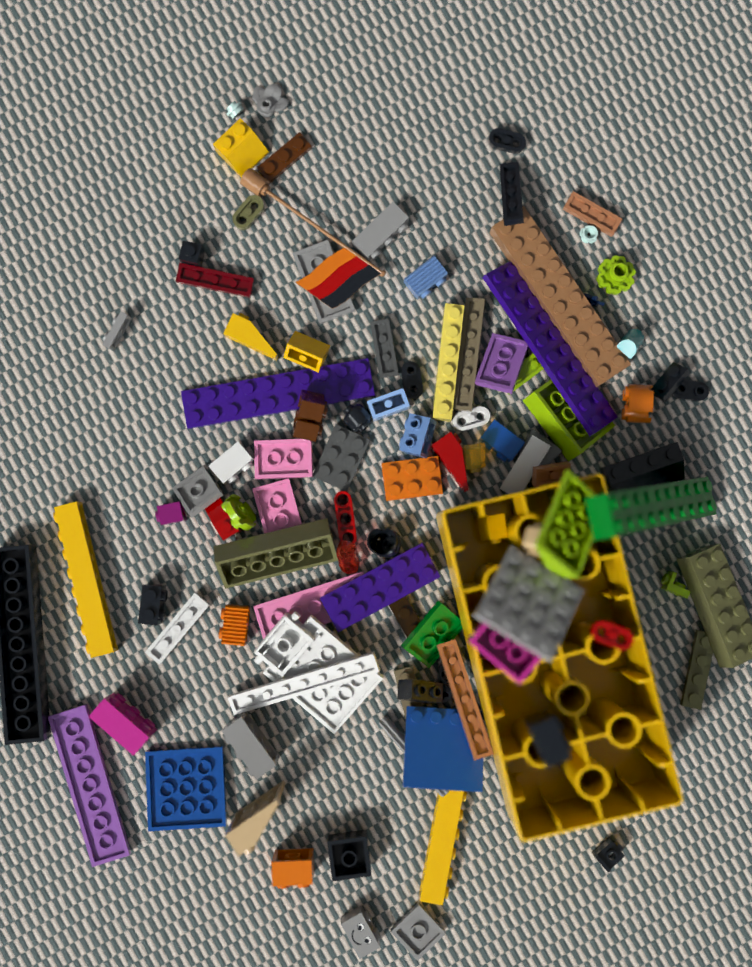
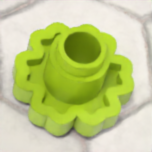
[596,255,636,295]

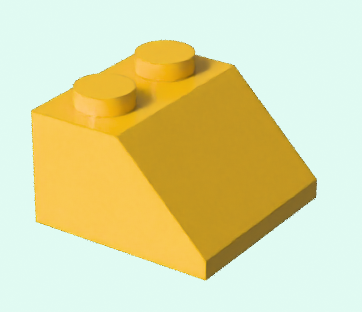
[213,118,269,178]

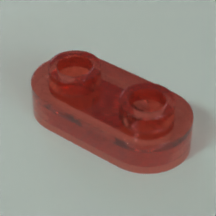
[336,541,360,574]

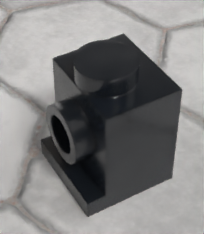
[592,837,625,873]

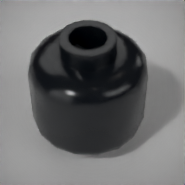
[344,404,372,432]

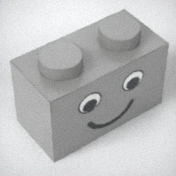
[341,905,382,959]

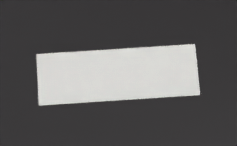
[500,435,551,494]

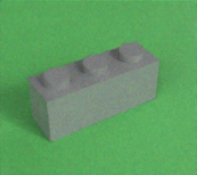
[352,202,409,261]

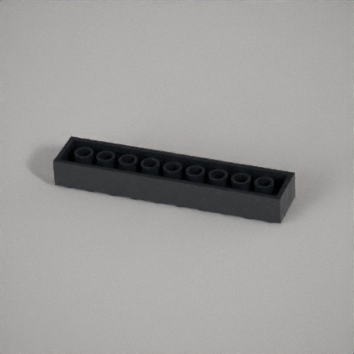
[0,544,51,745]

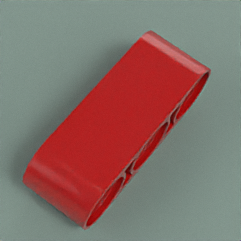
[334,491,357,547]

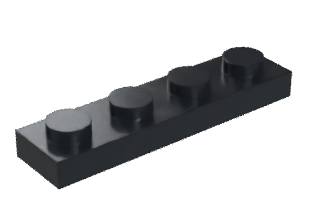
[499,161,524,226]

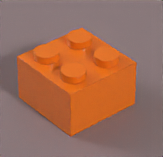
[271,848,315,889]

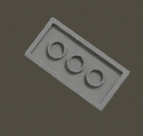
[293,240,355,325]

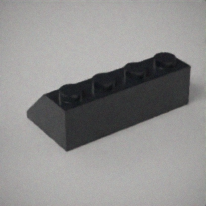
[600,442,685,493]

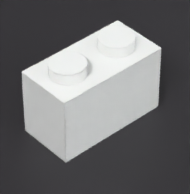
[209,441,254,484]

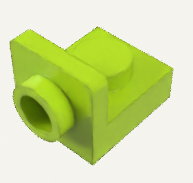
[661,571,691,599]

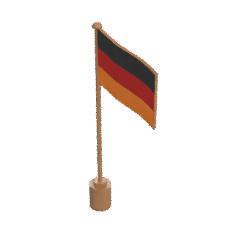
[240,168,386,309]

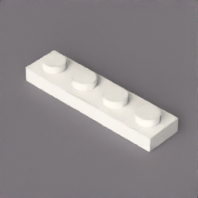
[145,592,211,665]

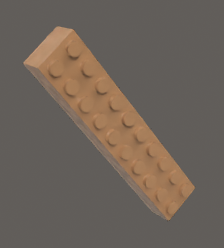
[490,206,631,387]

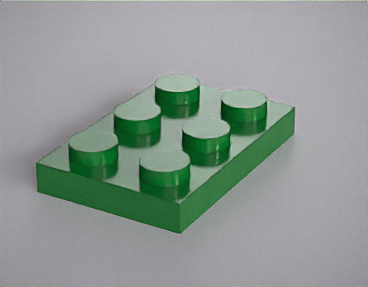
[401,601,463,668]

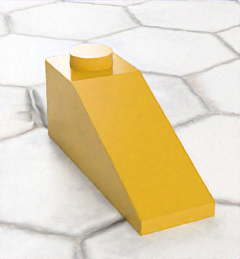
[223,313,279,361]

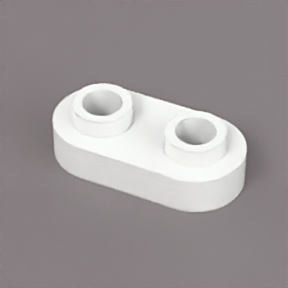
[452,406,490,431]

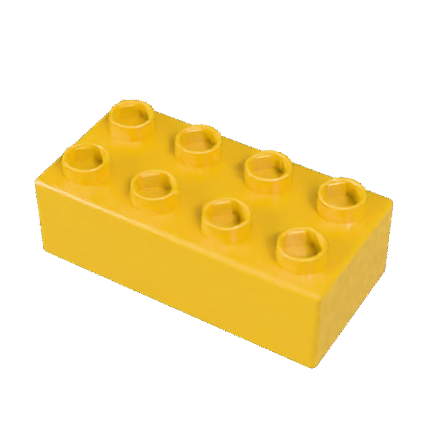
[436,474,683,842]

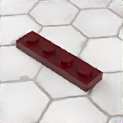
[176,263,255,298]

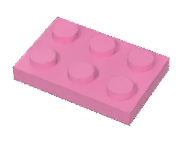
[254,439,313,480]
[252,478,302,534]

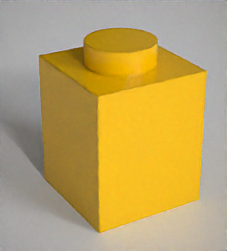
[477,513,508,544]

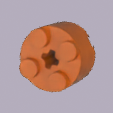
[621,384,654,423]

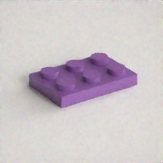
[475,333,529,394]

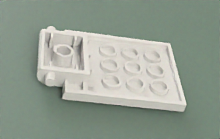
[254,611,384,734]

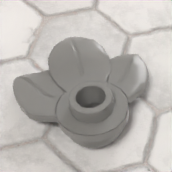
[253,84,289,117]

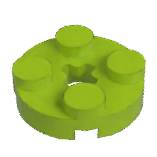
[221,494,256,530]

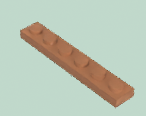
[437,639,494,760]

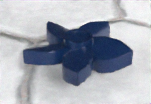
[584,293,605,307]

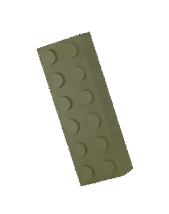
[213,518,338,589]
[677,544,752,668]

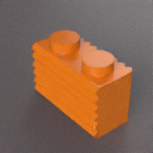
[219,604,250,646]

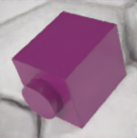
[155,501,187,525]

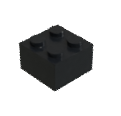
[524,709,572,768]
[327,830,372,881]

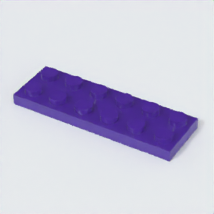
[320,543,440,632]

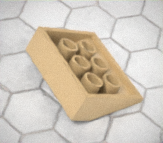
[225,780,286,856]

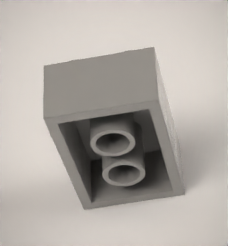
[222,712,280,779]

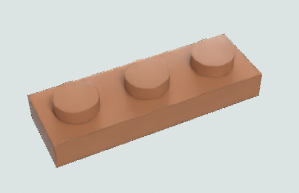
[563,191,622,237]

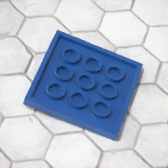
[403,706,484,792]
[145,746,227,831]

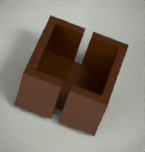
[293,390,328,442]

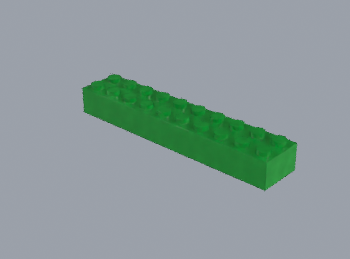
[585,477,717,541]

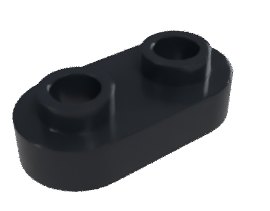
[488,128,526,154]
[401,361,423,400]
[671,380,709,402]

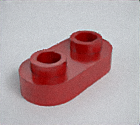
[590,620,634,650]

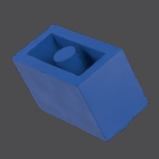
[479,419,525,462]

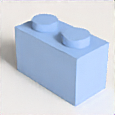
[367,388,410,422]

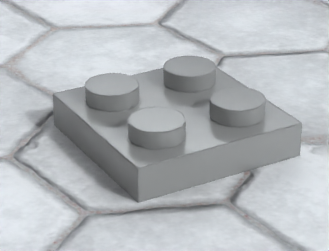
[172,466,223,518]
[391,902,446,961]

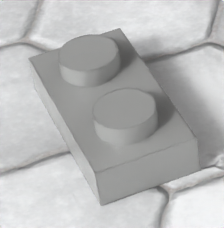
[102,311,132,351]

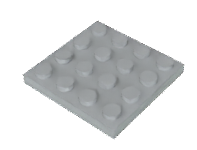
[474,545,585,662]

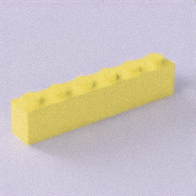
[432,303,464,422]

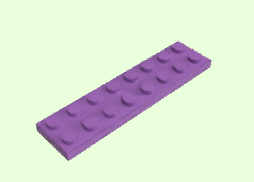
[48,704,131,867]

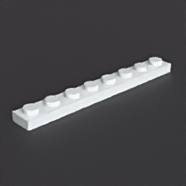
[227,652,380,715]

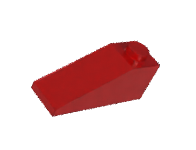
[431,432,469,492]
[205,497,243,541]

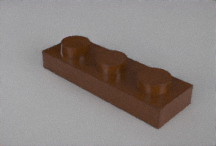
[256,132,312,183]

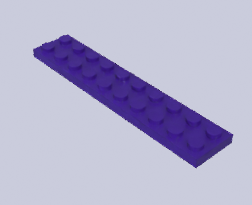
[482,261,618,436]
[181,358,375,429]

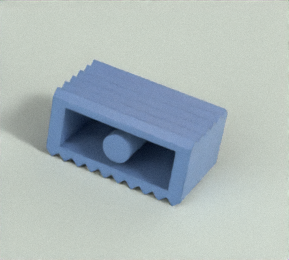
[404,256,448,300]

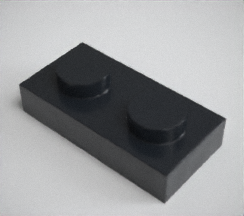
[651,362,690,402]

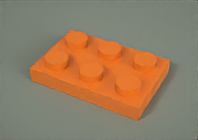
[381,456,443,501]

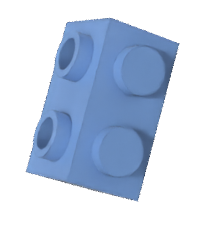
[399,413,437,458]

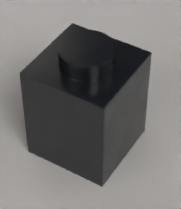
[178,241,205,267]

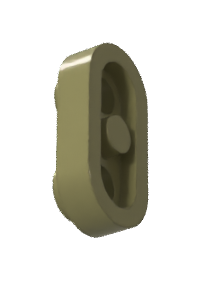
[232,195,264,230]

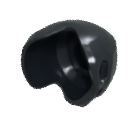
[367,529,401,558]

